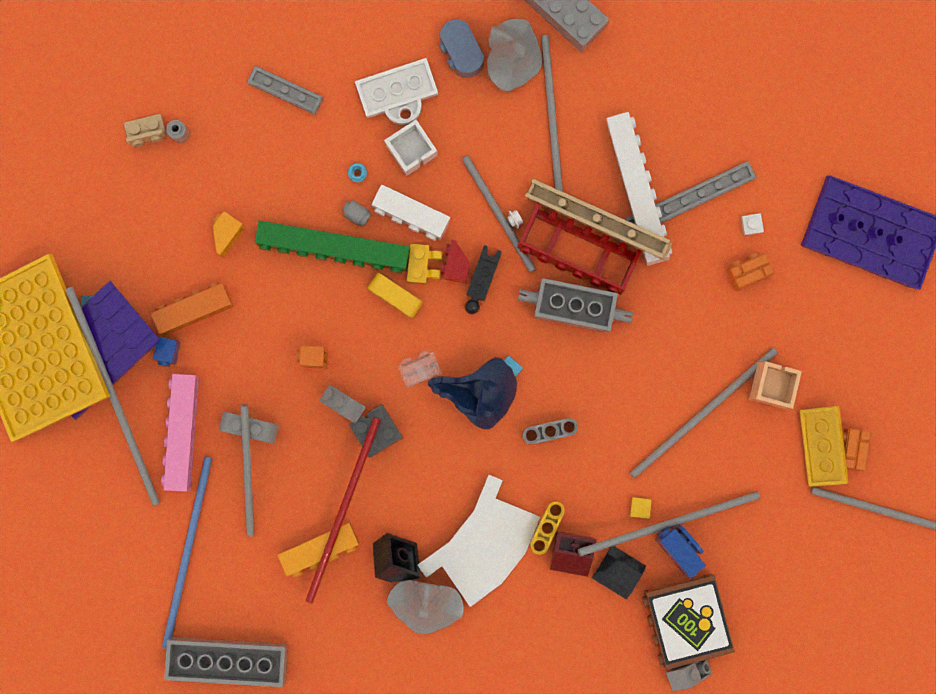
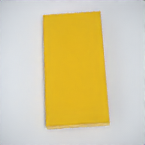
[800,406,849,487]

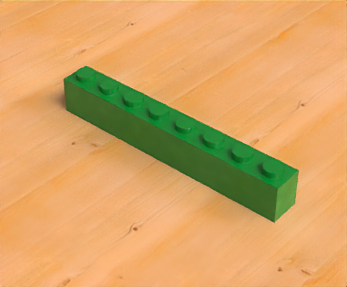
[255,220,410,274]

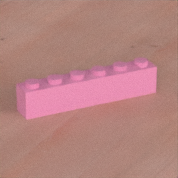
[161,374,199,492]

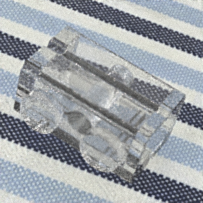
[398,350,442,388]

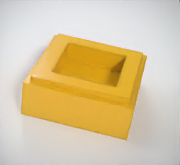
[630,497,652,519]

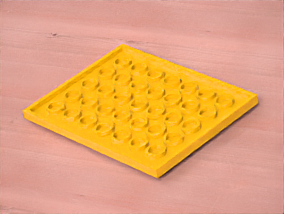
[0,254,110,442]

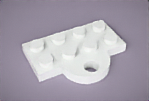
[355,58,438,125]

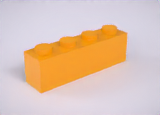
[278,522,360,578]

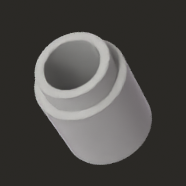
[166,120,189,143]
[342,200,371,227]

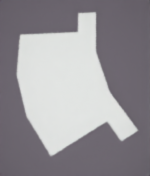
[418,475,540,607]

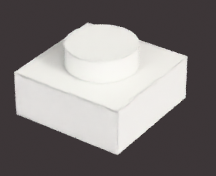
[741,213,764,236]

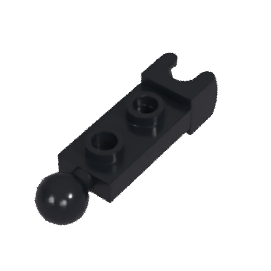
[465,245,502,314]

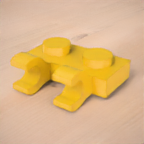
[407,244,443,284]

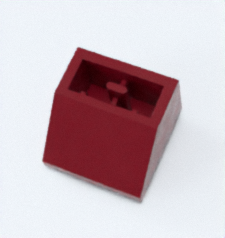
[550,531,597,577]

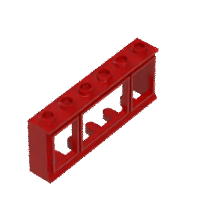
[517,203,642,295]

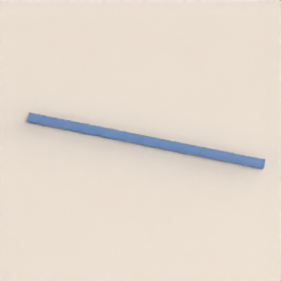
[162,456,212,649]

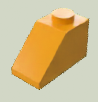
[213,211,246,258]

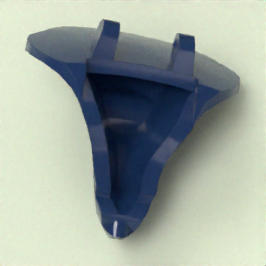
[428,357,517,429]

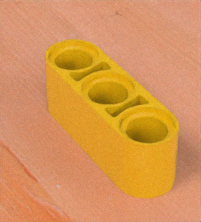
[367,272,423,319]
[530,501,565,555]

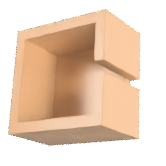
[749,361,802,409]

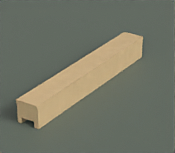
[525,179,673,261]

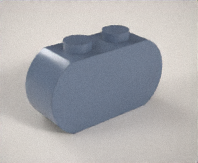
[439,19,484,78]

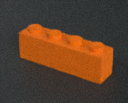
[151,282,234,336]

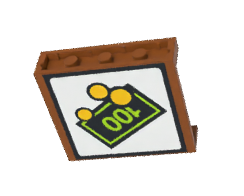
[642,574,735,670]

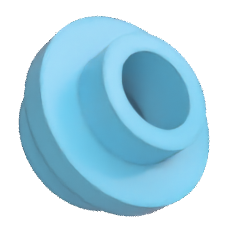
[348,163,367,182]

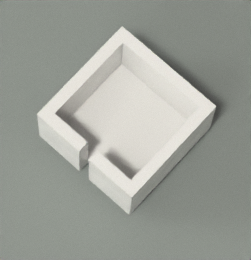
[384,120,438,176]

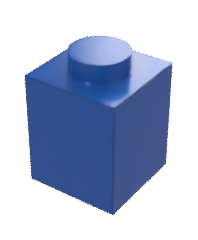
[153,337,181,367]

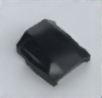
[592,546,646,599]

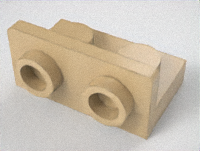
[124,114,167,147]

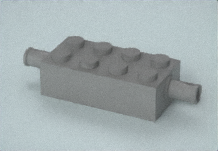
[518,278,633,333]

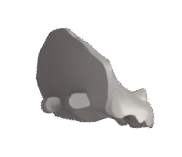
[487,19,542,92]
[387,580,464,634]

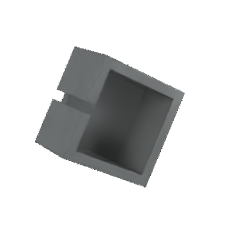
[349,404,403,458]

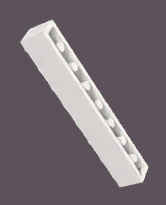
[606,112,672,266]

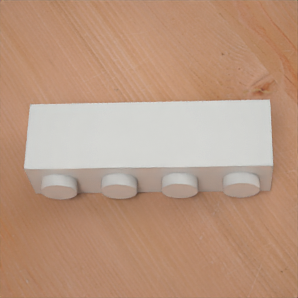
[371,184,451,241]

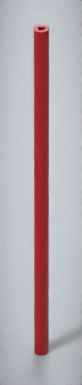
[305,417,381,604]

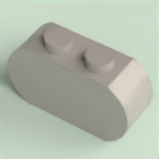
[218,411,280,444]

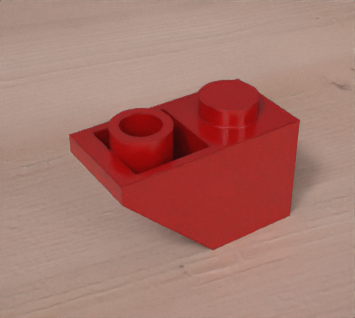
[441,240,470,284]

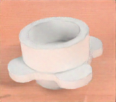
[507,210,523,229]

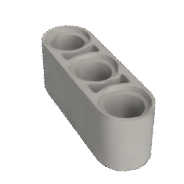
[522,418,578,444]

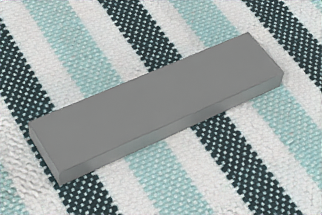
[247,66,324,115]

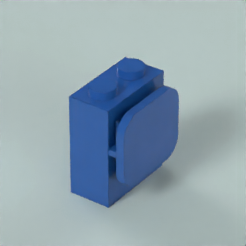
[655,525,706,578]

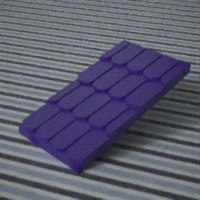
[801,175,936,290]
[71,281,161,420]

